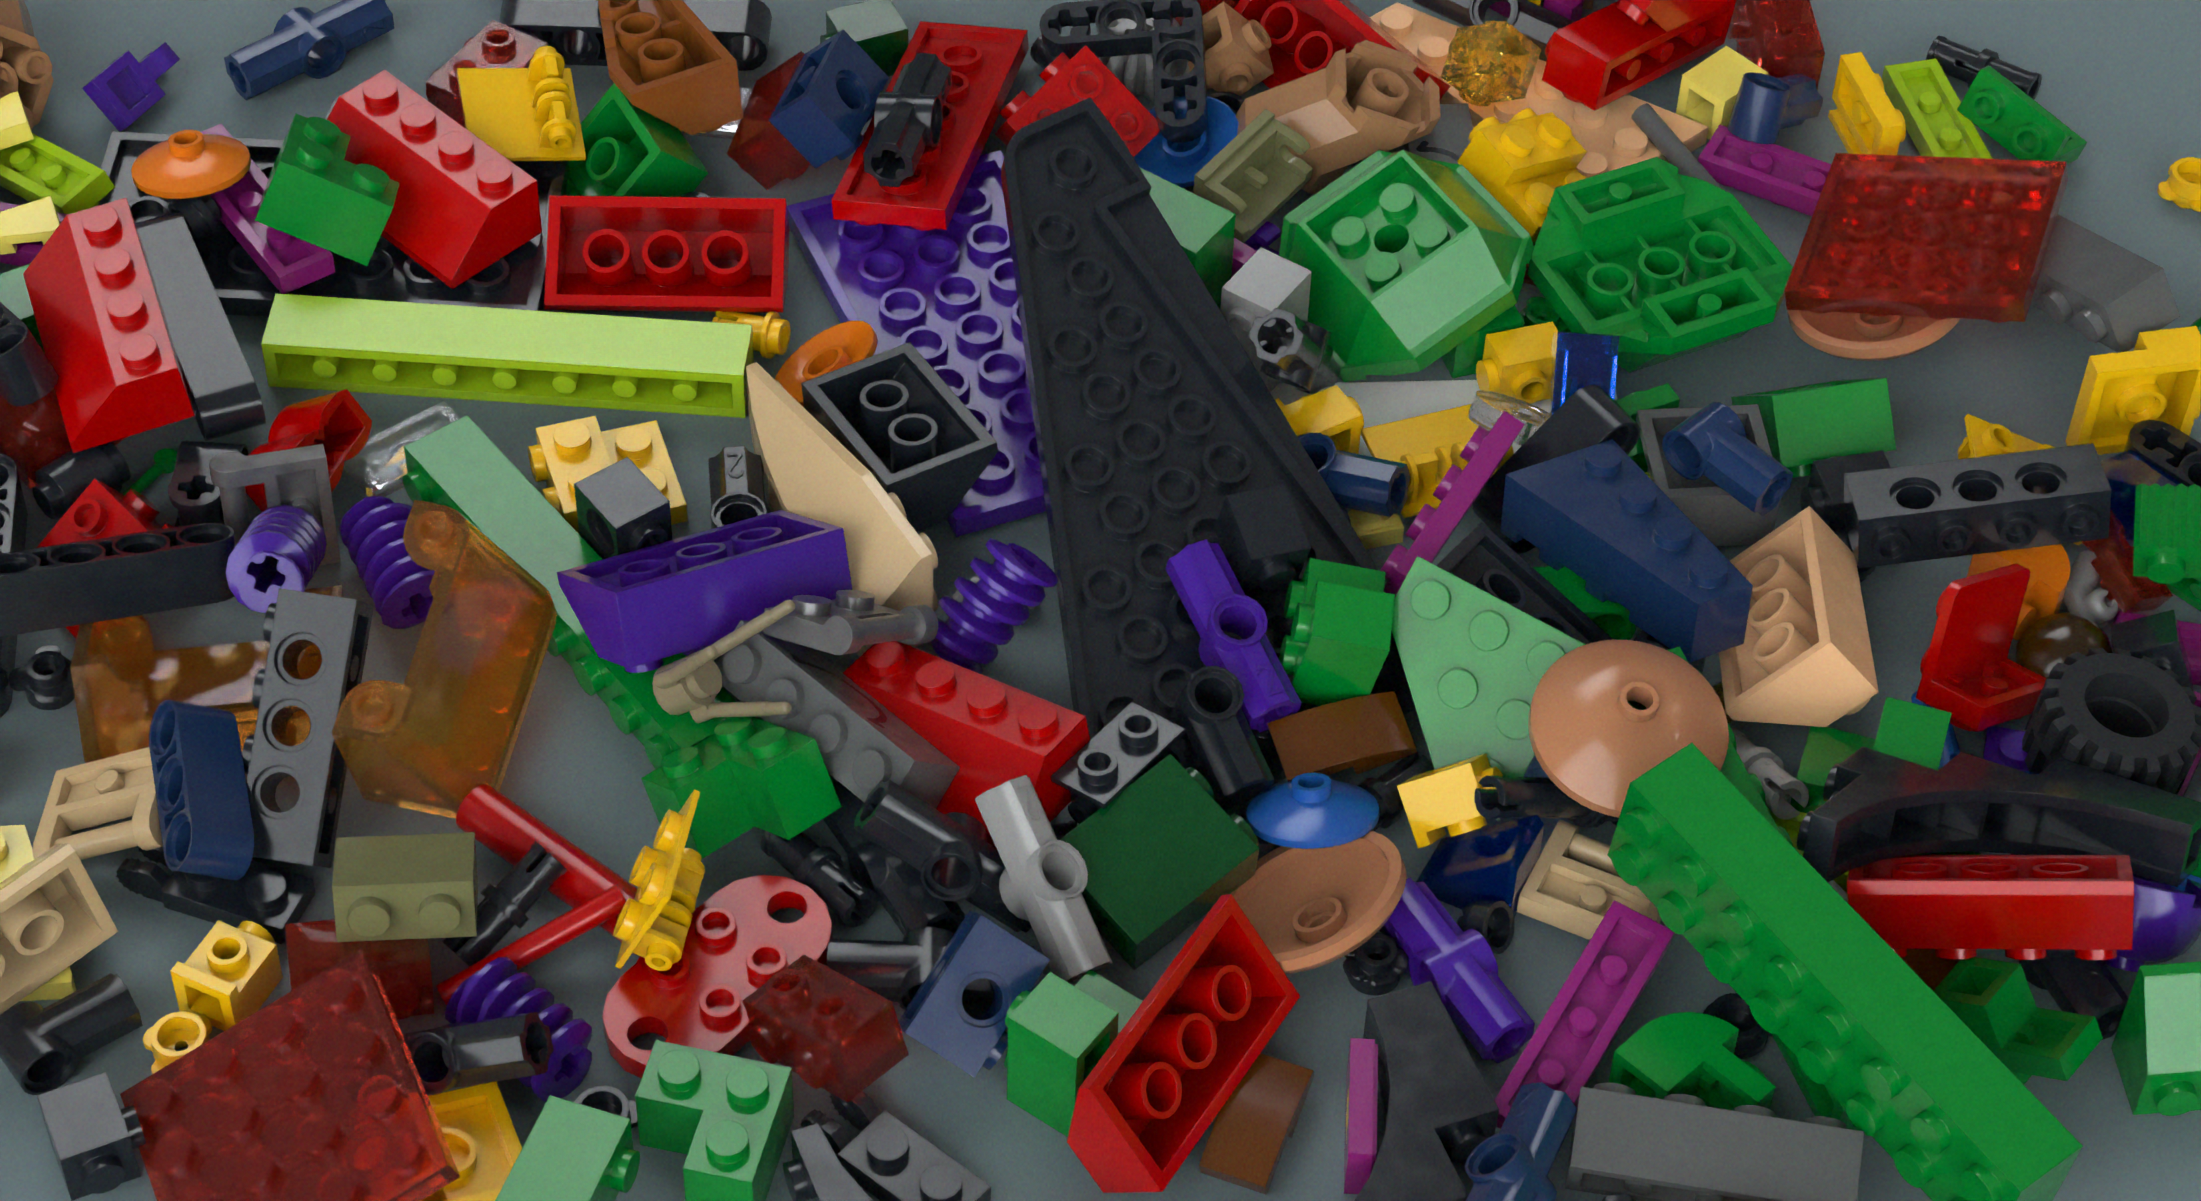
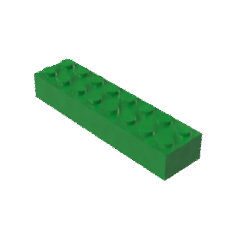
[1607,742,2083,1201]

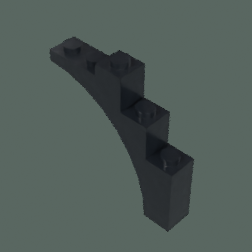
[1797,746,2201,887]
[1354,981,1499,1201]

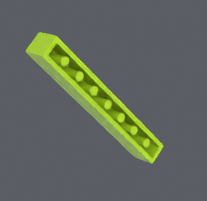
[261,294,754,418]

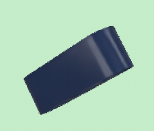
[149,700,254,880]

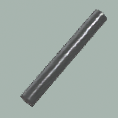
[1631,103,1723,189]

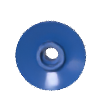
[1133,96,1239,187]
[1246,773,1379,849]

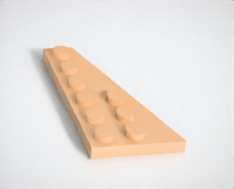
[1370,2,1709,178]

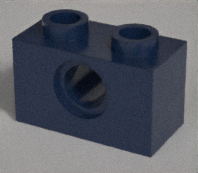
[769,29,889,169]
[895,910,1050,1078]

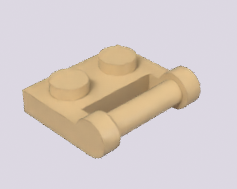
[32,747,163,860]
[1516,820,1661,940]

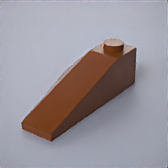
[598,0,743,135]

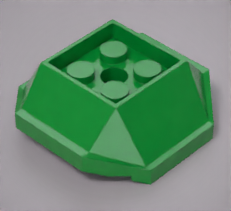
[1279,150,1534,382]
[1528,157,1793,373]

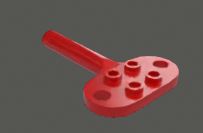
[456,784,833,1078]

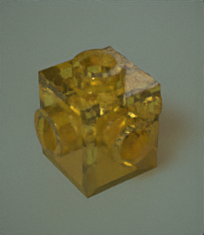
[1440,21,1542,107]

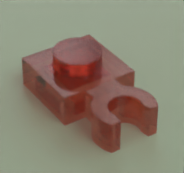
[2082,510,2173,614]

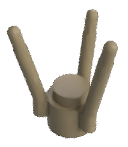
[652,599,795,723]

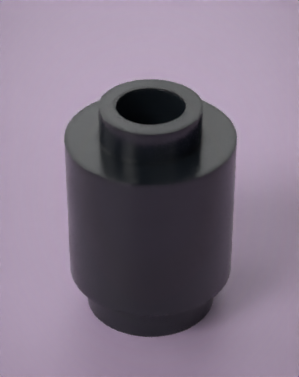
[32,442,131,519]

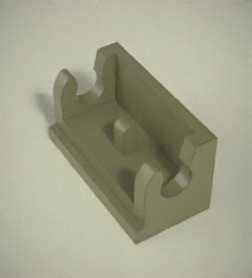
[1193,109,1313,243]

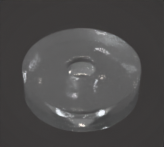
[1467,390,1552,446]

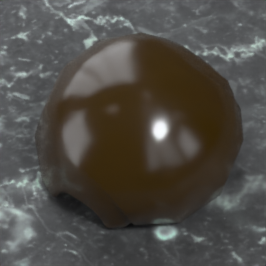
[2016,612,2113,678]

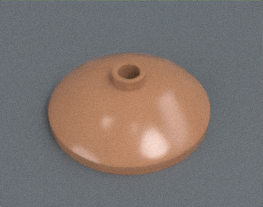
[1786,242,1967,361]
[1528,640,1729,818]
[1231,831,1407,974]

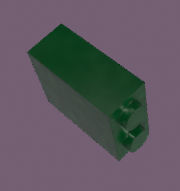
[1060,754,1259,970]

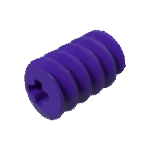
[339,496,455,629]
[226,505,327,613]
[931,538,1058,674]
[445,957,592,1102]

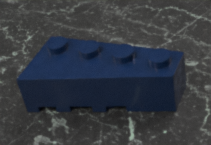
[1500,439,1753,663]

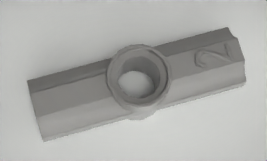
[975,775,1113,983]

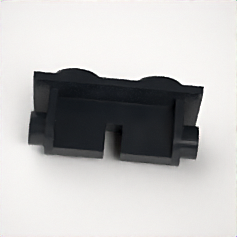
[1051,702,1185,824]

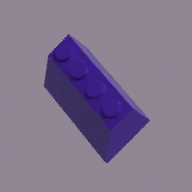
[557,510,853,673]

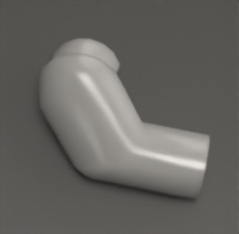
[2062,551,2118,628]

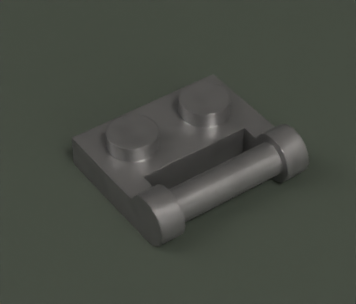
[209,444,341,565]
[762,590,938,655]

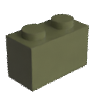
[332,832,478,942]

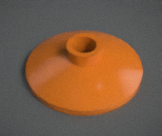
[131,130,251,199]
[775,321,878,407]

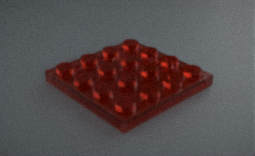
[1785,153,2068,323]
[120,950,461,1201]

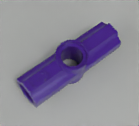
[1165,539,1301,733]
[1382,877,1535,1063]

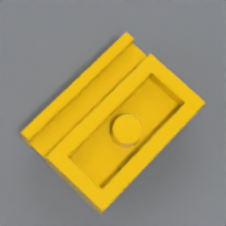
[1828,52,1906,185]

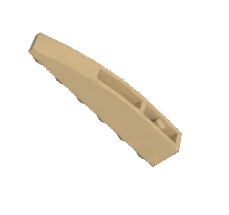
[746,362,938,657]

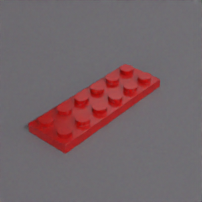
[831,21,1029,231]

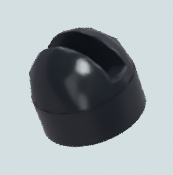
[1456,899,1515,954]

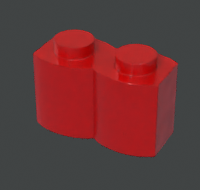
[245,389,372,512]

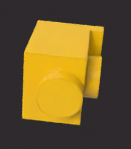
[1476,321,1575,409]
[1275,385,1364,454]
[1397,753,1503,849]
[170,920,283,1037]

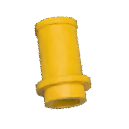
[712,311,791,359]

